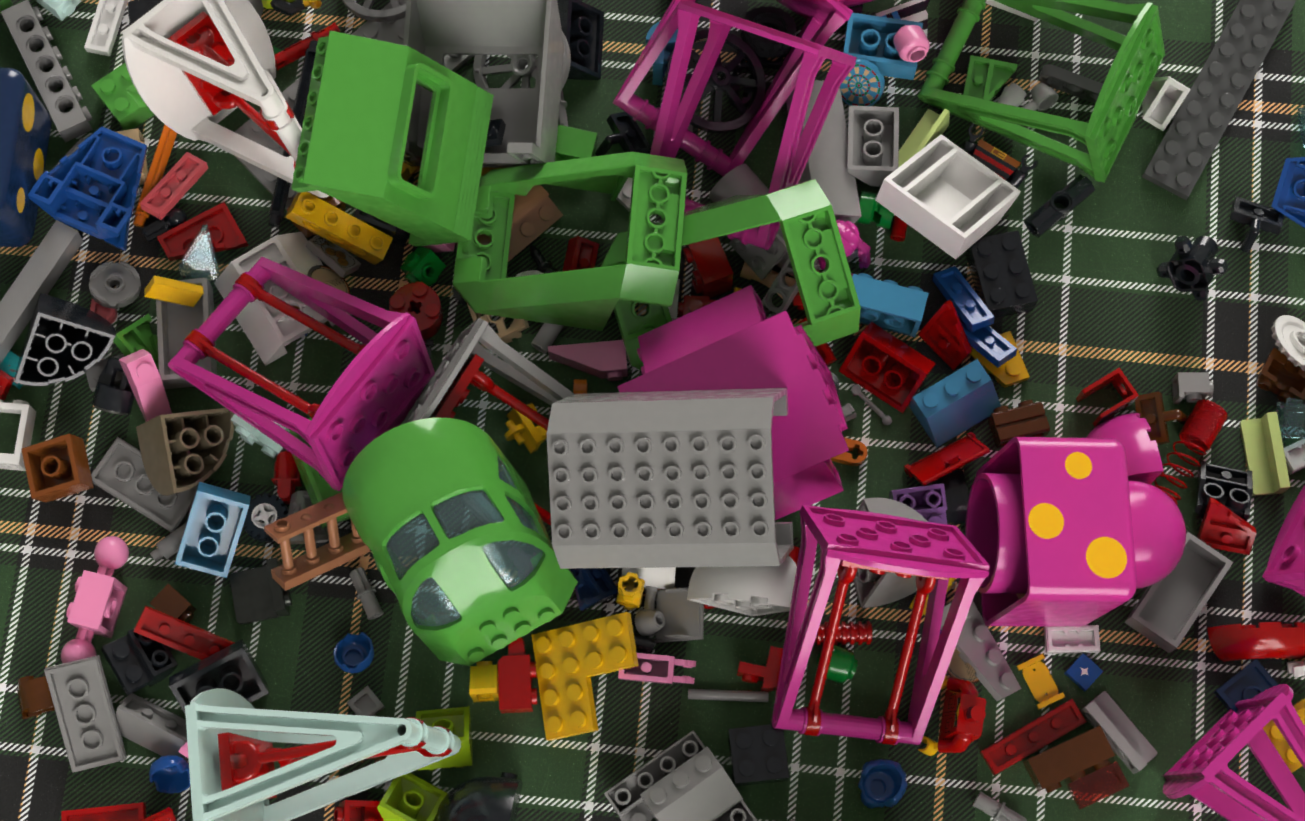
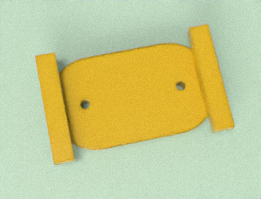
[1016,654,1065,710]

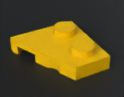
[970,331,1030,388]

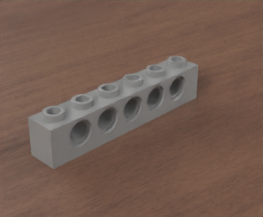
[1,0,93,142]

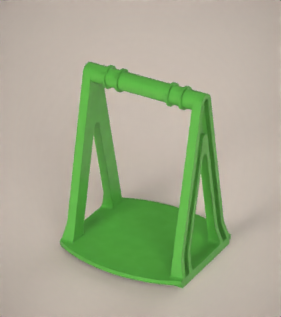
[918,0,1165,183]

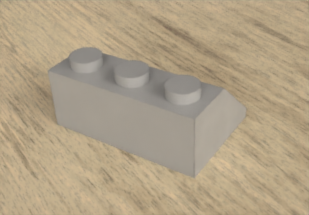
[847,106,899,187]
[640,747,743,821]

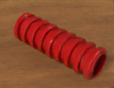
[814,621,873,646]

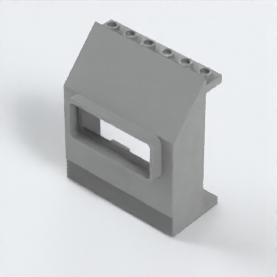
[403,0,564,168]

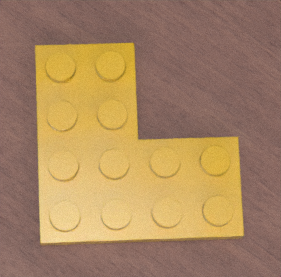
[531,612,639,741]

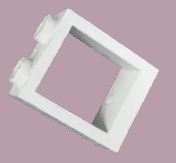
[0,399,36,471]

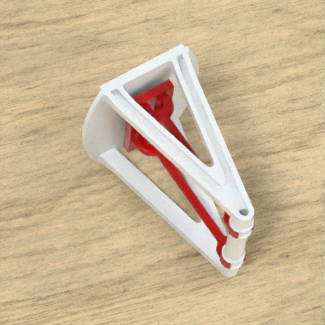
[121,0,329,198]

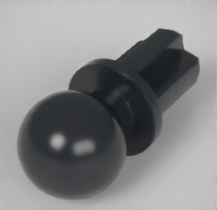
[142,208,187,242]

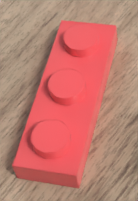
[140,152,208,220]

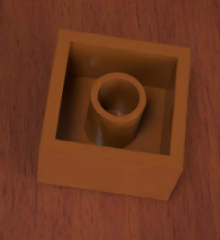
[21,433,94,503]

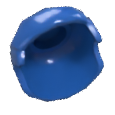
[333,632,374,673]
[149,755,190,794]

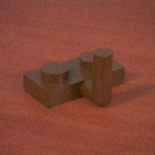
[1135,391,1188,445]

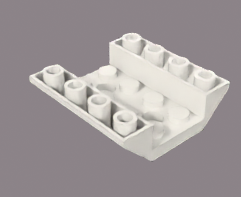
[214,232,352,366]

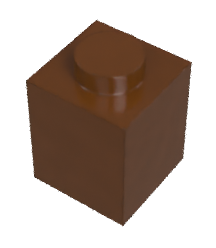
[150,584,196,623]

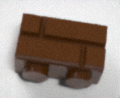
[988,400,1050,448]

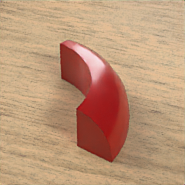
[1207,622,1305,662]

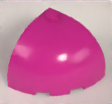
[1086,413,1164,484]

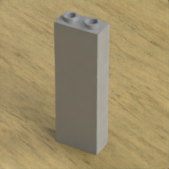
[786,80,862,223]

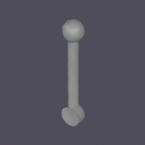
[851,384,892,425]

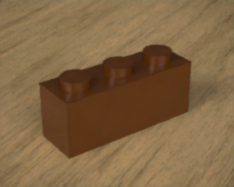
[1023,726,1115,793]

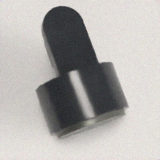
[92,357,135,415]

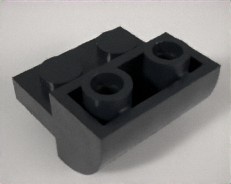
[101,628,178,695]

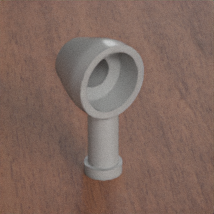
[1021,83,1059,111]
[635,586,665,636]

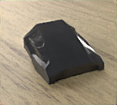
[1195,460,1253,521]

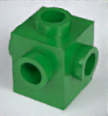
[400,246,447,286]

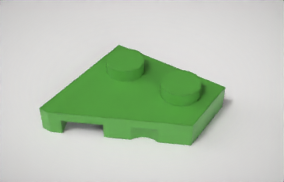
[963,55,1018,101]
[113,313,159,369]

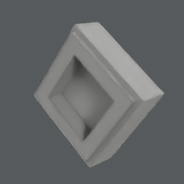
[347,685,385,716]

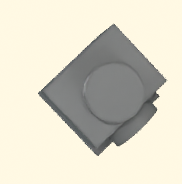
[1172,372,1214,404]

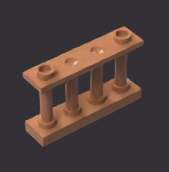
[264,492,370,591]

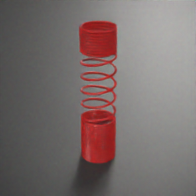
[1154,399,1228,505]

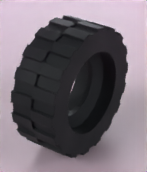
[740,6,797,58]

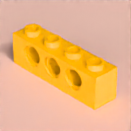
[285,192,393,265]

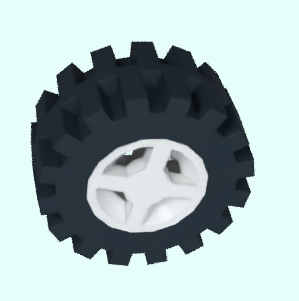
[243,493,289,543]

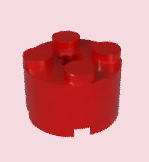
[389,282,443,340]

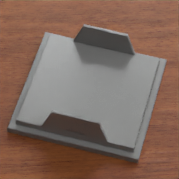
[655,587,704,643]

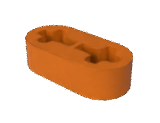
[830,437,867,466]

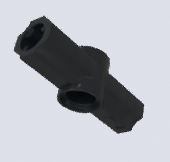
[1024,174,1095,238]

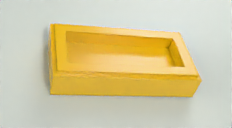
[144,276,204,307]

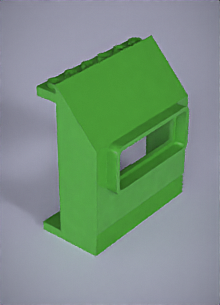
[291,30,494,247]

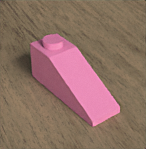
[548,340,628,381]
[119,349,172,422]

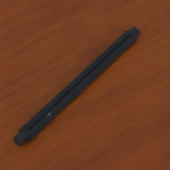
[268,40,318,227]

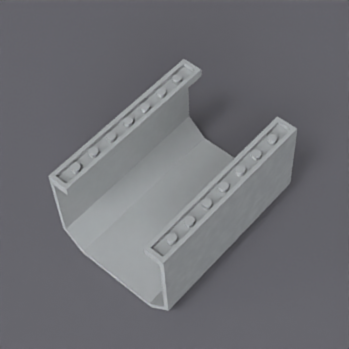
[547,388,794,569]

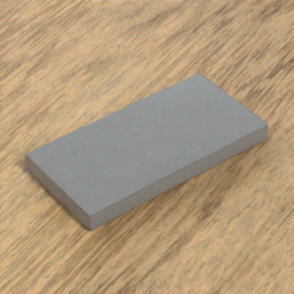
[91,437,197,533]
[44,655,127,773]

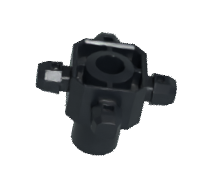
[1157,236,1228,301]

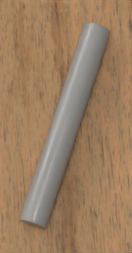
[688,689,769,702]

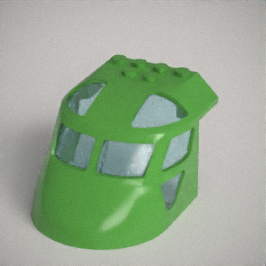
[342,418,578,666]

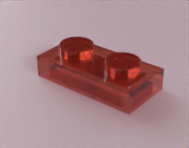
[1067,761,1129,810]

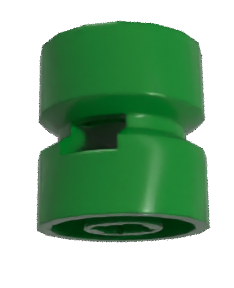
[856,190,893,229]

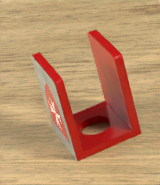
[1076,367,1139,427]

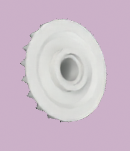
[1271,315,1305,371]

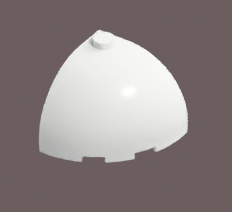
[687,555,797,616]

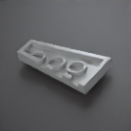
[940,601,1022,701]

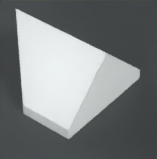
[1142,76,1191,131]

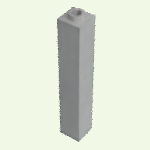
[0,220,84,364]

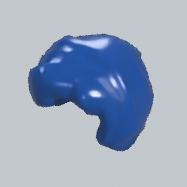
[858,759,908,809]

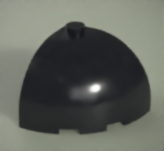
[14,293,116,386]
[433,772,523,821]

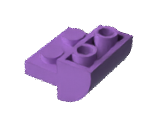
[889,483,947,525]

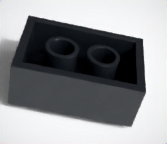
[965,230,1038,318]
[169,639,269,713]

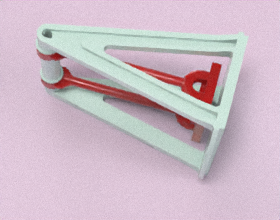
[185,688,461,821]

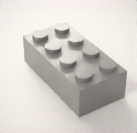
[156,278,217,389]
[1124,532,1233,653]

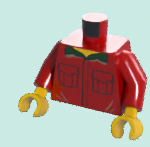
[918,675,986,756]

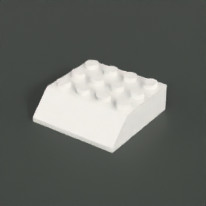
[875,134,1021,260]

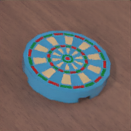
[840,59,885,106]

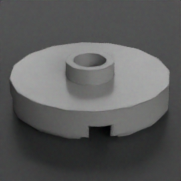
[89,261,141,309]

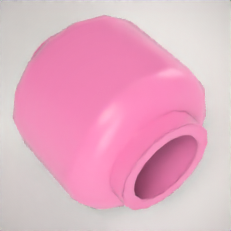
[893,25,930,63]

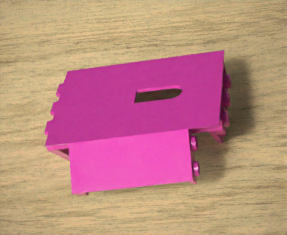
[617,285,849,520]

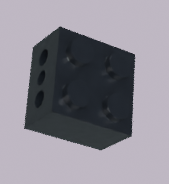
[727,724,789,787]

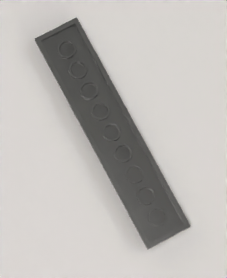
[1142,0,1296,200]

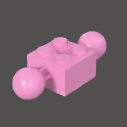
[61,536,129,664]

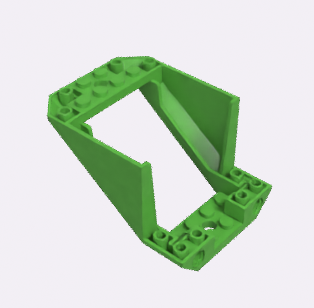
[452,152,687,331]
[600,179,861,371]

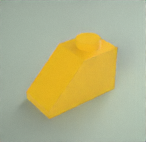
[469,661,499,702]

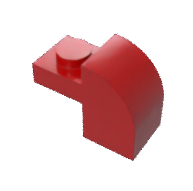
[737,646,783,692]

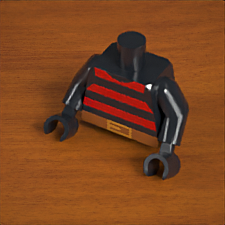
[962,123,1038,188]

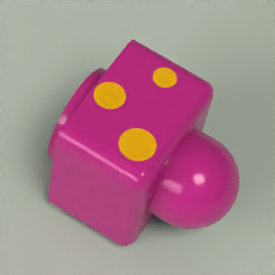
[965,437,1186,627]

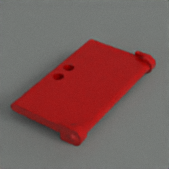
[903,432,990,486]

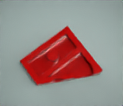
[918,300,972,370]
[1197,497,1257,555]

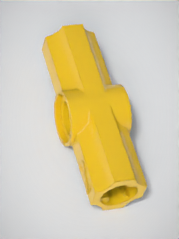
[616,572,645,611]

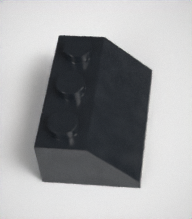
[557,0,604,80]

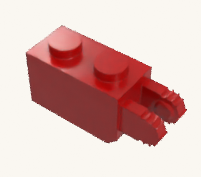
[498,637,538,713]

